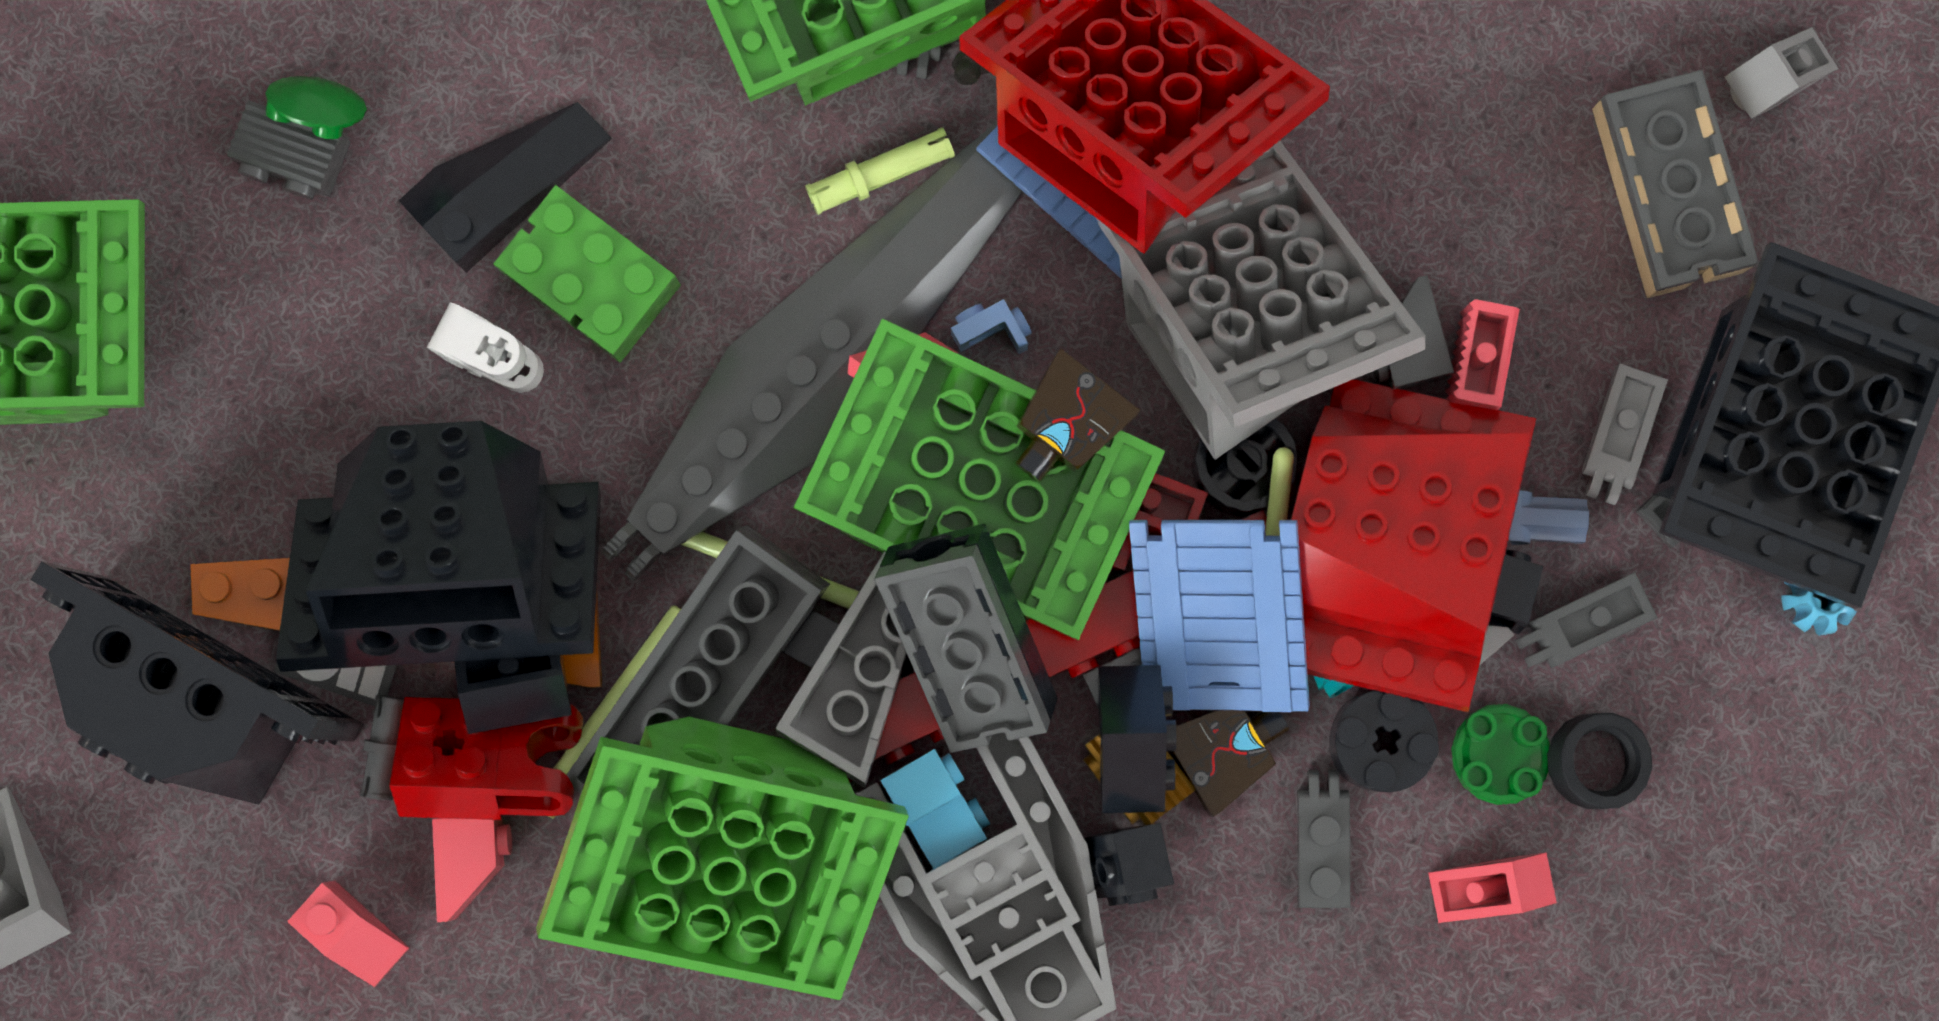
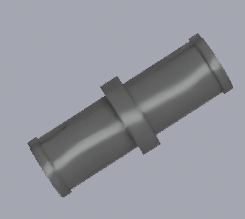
[360,695,404,800]

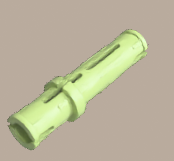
[805,127,955,215]

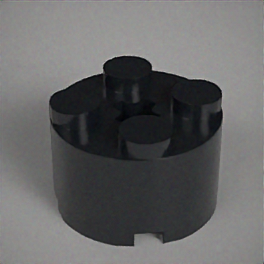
[1329,690,1439,792]

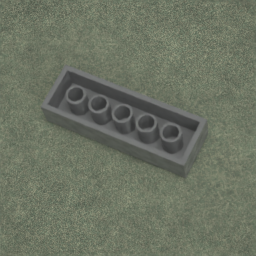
[567,525,830,794]

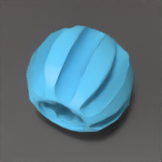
[1781,582,1857,636]

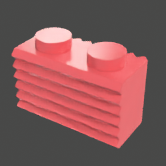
[1445,299,1520,410]

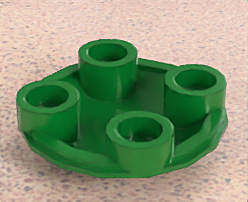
[265,76,367,139]
[1451,704,1550,805]

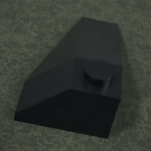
[398,102,612,273]

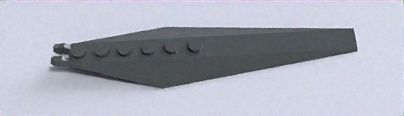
[601,121,1023,581]

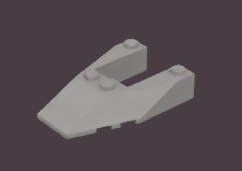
[855,732,1117,1021]

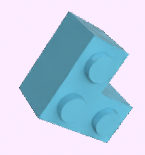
[880,749,990,869]

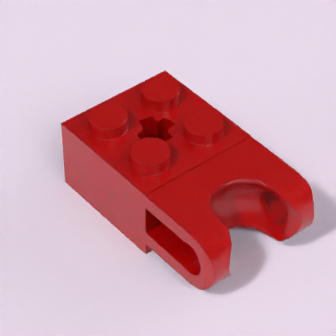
[389,697,583,820]

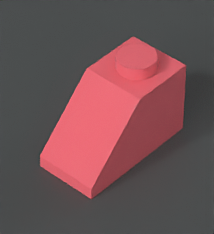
[432,818,512,922]
[1428,852,1557,923]
[287,881,409,987]

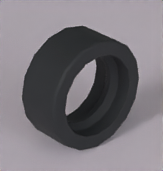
[1547,713,1652,809]

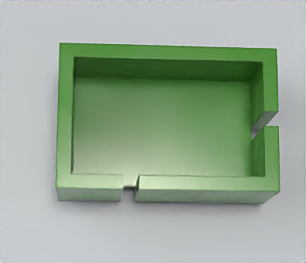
[494,185,681,363]

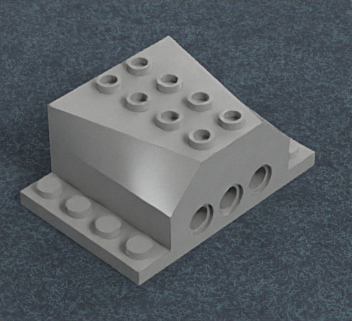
[1097,141,1426,459]

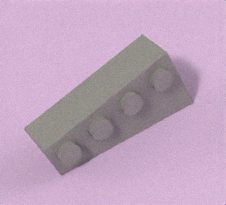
[775,551,907,788]

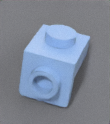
[951,299,1032,354]

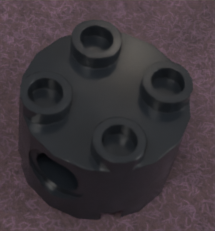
[1191,419,1297,517]

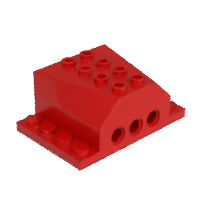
[959,0,1330,254]
[1291,379,1536,712]

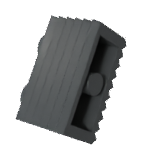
[227,100,351,200]

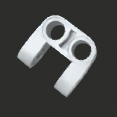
[427,302,544,393]

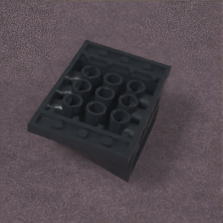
[1653,242,1939,609]
[276,420,601,672]
[30,561,364,805]

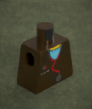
[1015,349,1140,482]
[1170,710,1290,817]

